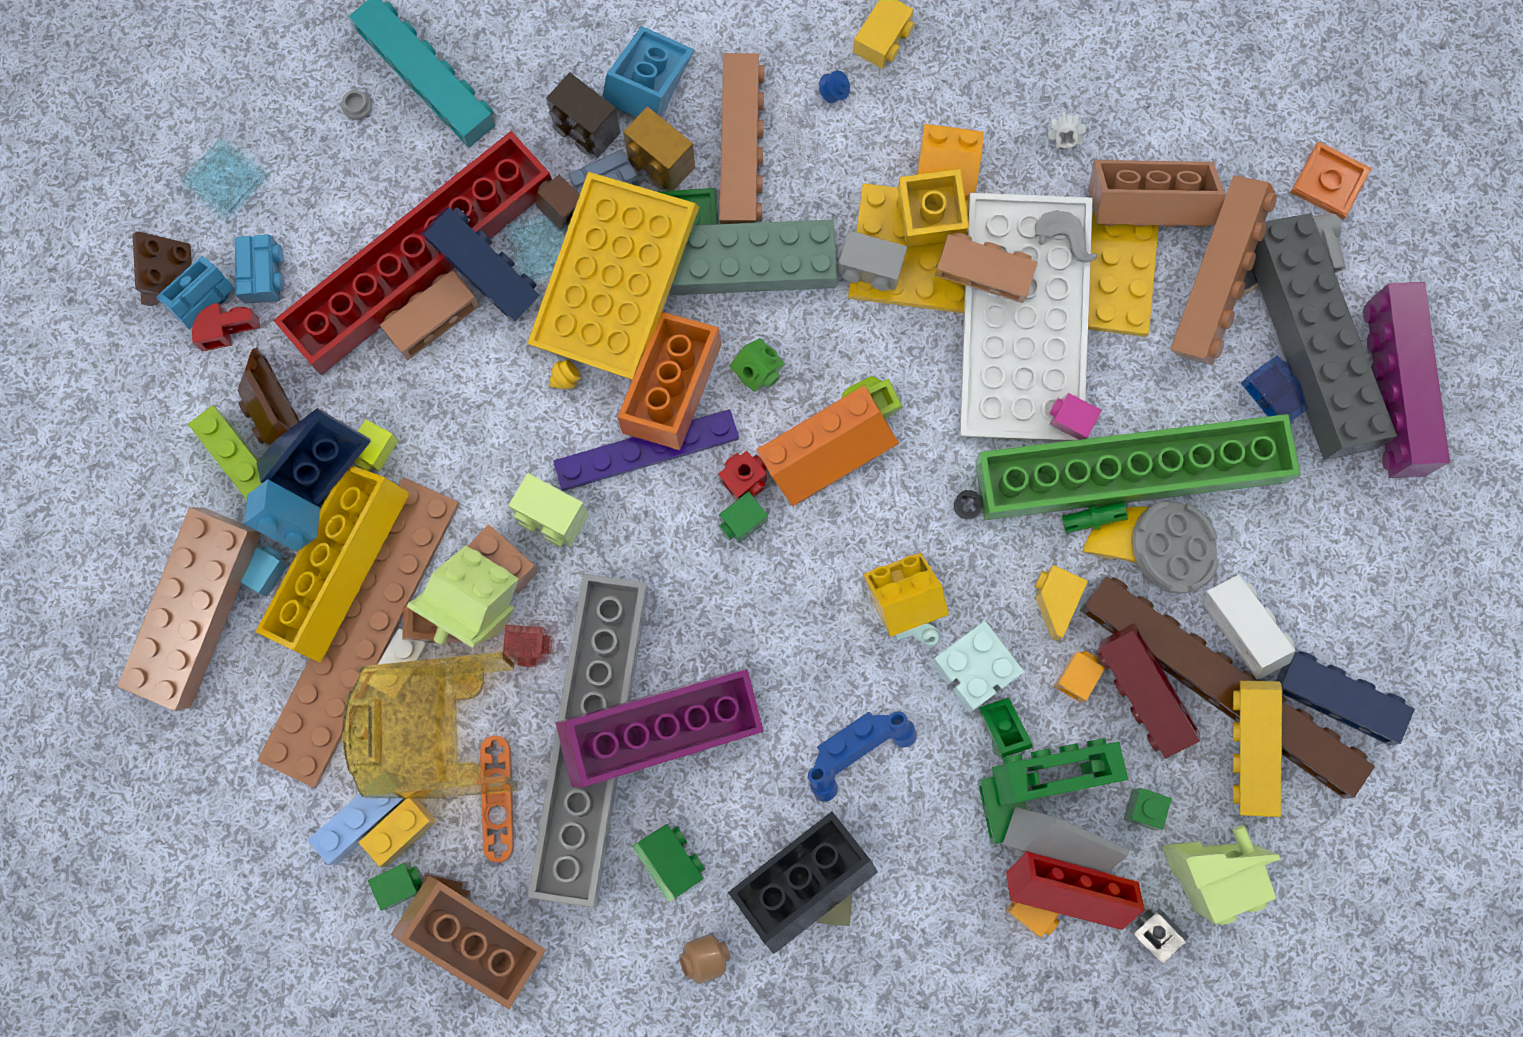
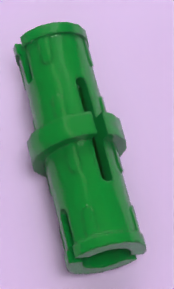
[1061,500,1128,535]

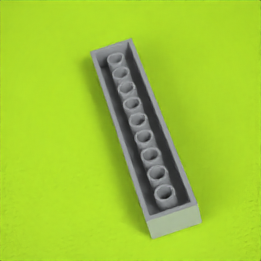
[528,573,649,908]

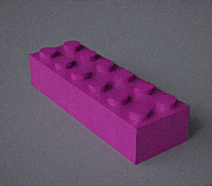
[1363,282,1450,478]
[555,669,764,787]

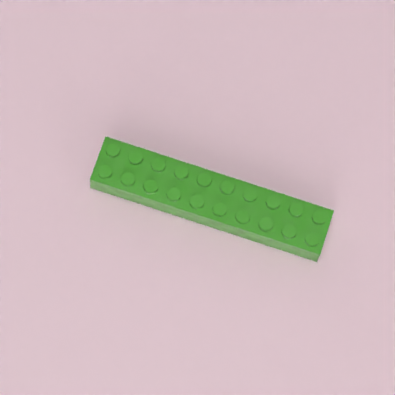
[975,414,1300,521]

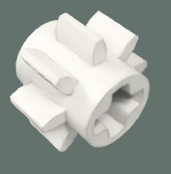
[1048,112,1086,152]

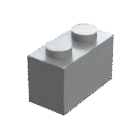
[837,230,907,291]

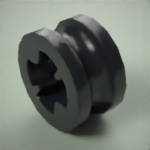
[954,490,983,520]

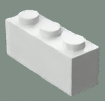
[1203,574,1296,680]

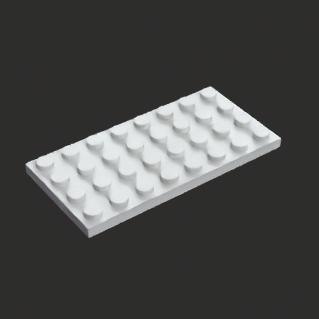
[959,193,1092,441]

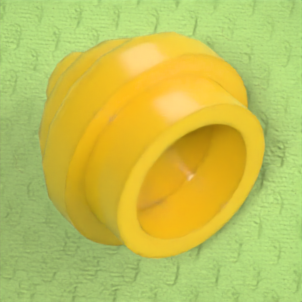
[549,359,581,390]

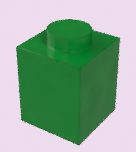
[719,491,768,543]
[1123,788,1172,830]
[368,862,423,911]

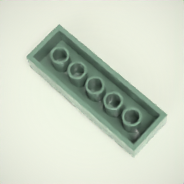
[668,219,837,295]

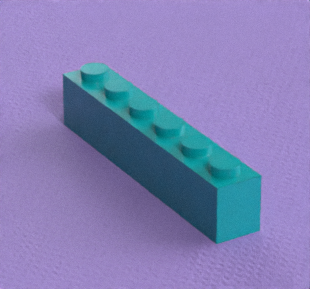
[348,0,495,148]

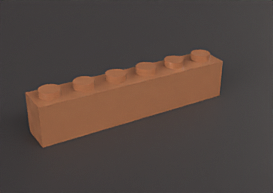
[720,53,765,224]
[1170,175,1277,366]

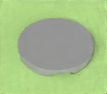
[1132,500,1219,594]

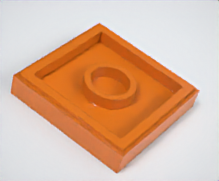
[1290,141,1372,220]

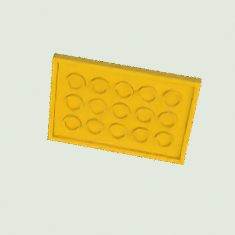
[527,172,699,380]

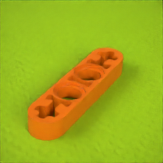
[480,735,514,863]

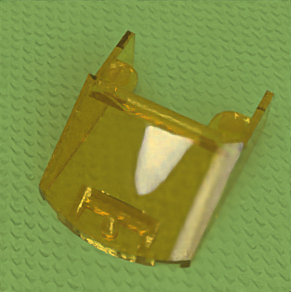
[342,652,518,799]

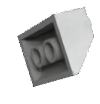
[1003,807,1129,873]

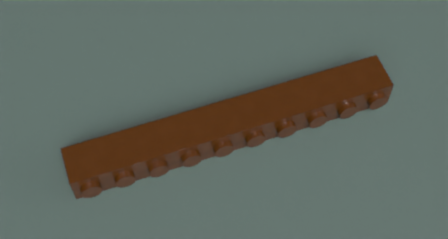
[1080,576,1375,799]

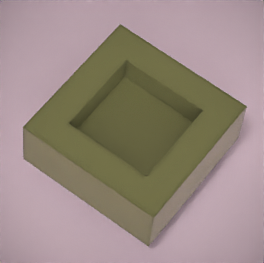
[817,893,852,926]

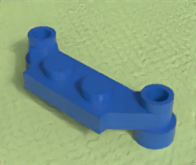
[808,711,917,802]

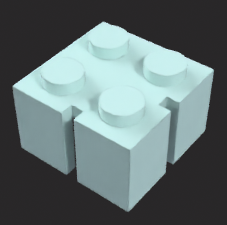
[931,621,1024,713]

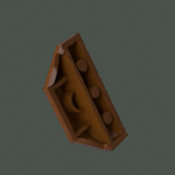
[237,347,300,447]

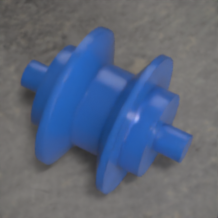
[819,70,850,103]

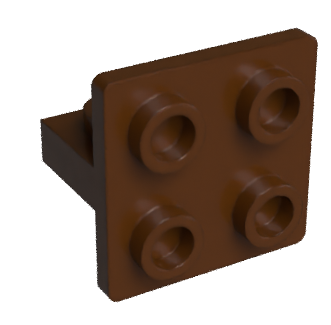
[132,231,192,306]

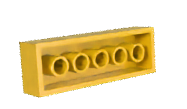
[255,465,410,663]

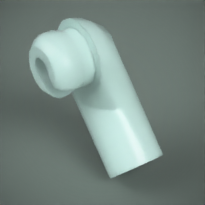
[895,623,940,646]

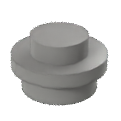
[341,90,372,120]

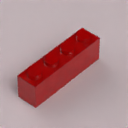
[1006,851,1145,930]

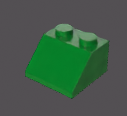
[632,824,705,902]

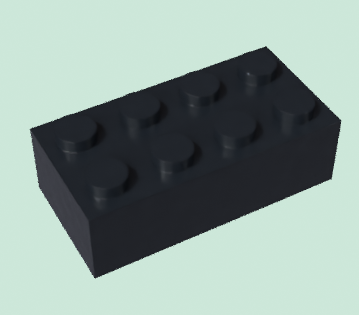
[728,811,878,954]

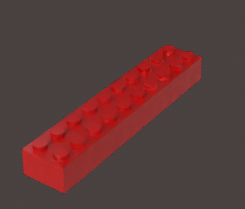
[273,131,552,375]

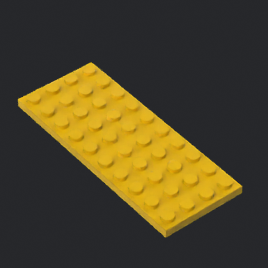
[848,183,1159,337]

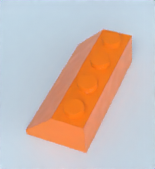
[756,385,899,506]

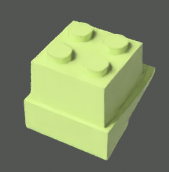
[407,545,519,648]
[1161,825,1281,925]

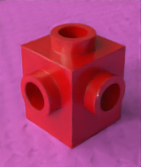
[718,450,767,501]

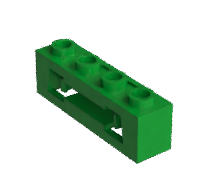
[992,738,1128,806]

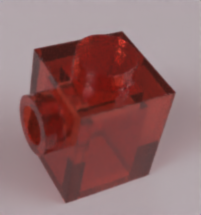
[503,625,552,667]

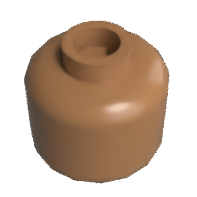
[679,934,730,984]

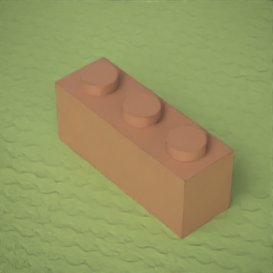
[934,233,1038,303]
[380,270,480,361]

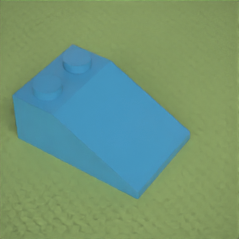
[602,26,694,117]

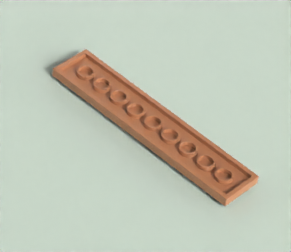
[257,477,460,788]

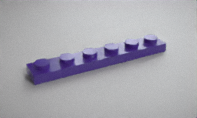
[553,409,739,491]

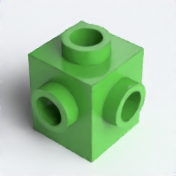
[729,338,785,392]

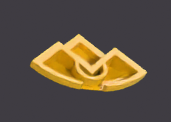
[1082,506,1149,564]

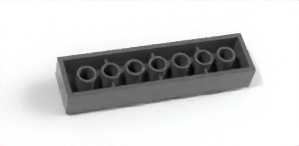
[1253,213,1397,460]

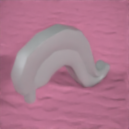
[1035,210,1097,263]

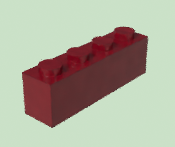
[1097,623,1200,759]

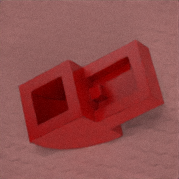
[192,303,260,352]

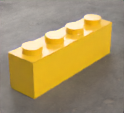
[1233,681,1282,817]

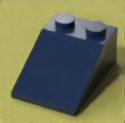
[256,408,371,506]

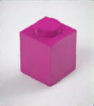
[1049,393,1102,440]

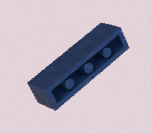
[420,207,540,322]
[1276,651,1415,746]

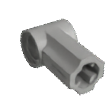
[1313,213,1346,273]

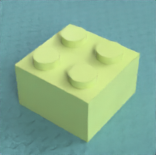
[508,473,589,547]

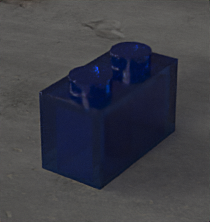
[1241,355,1308,422]

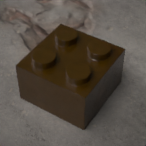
[546,72,621,158]

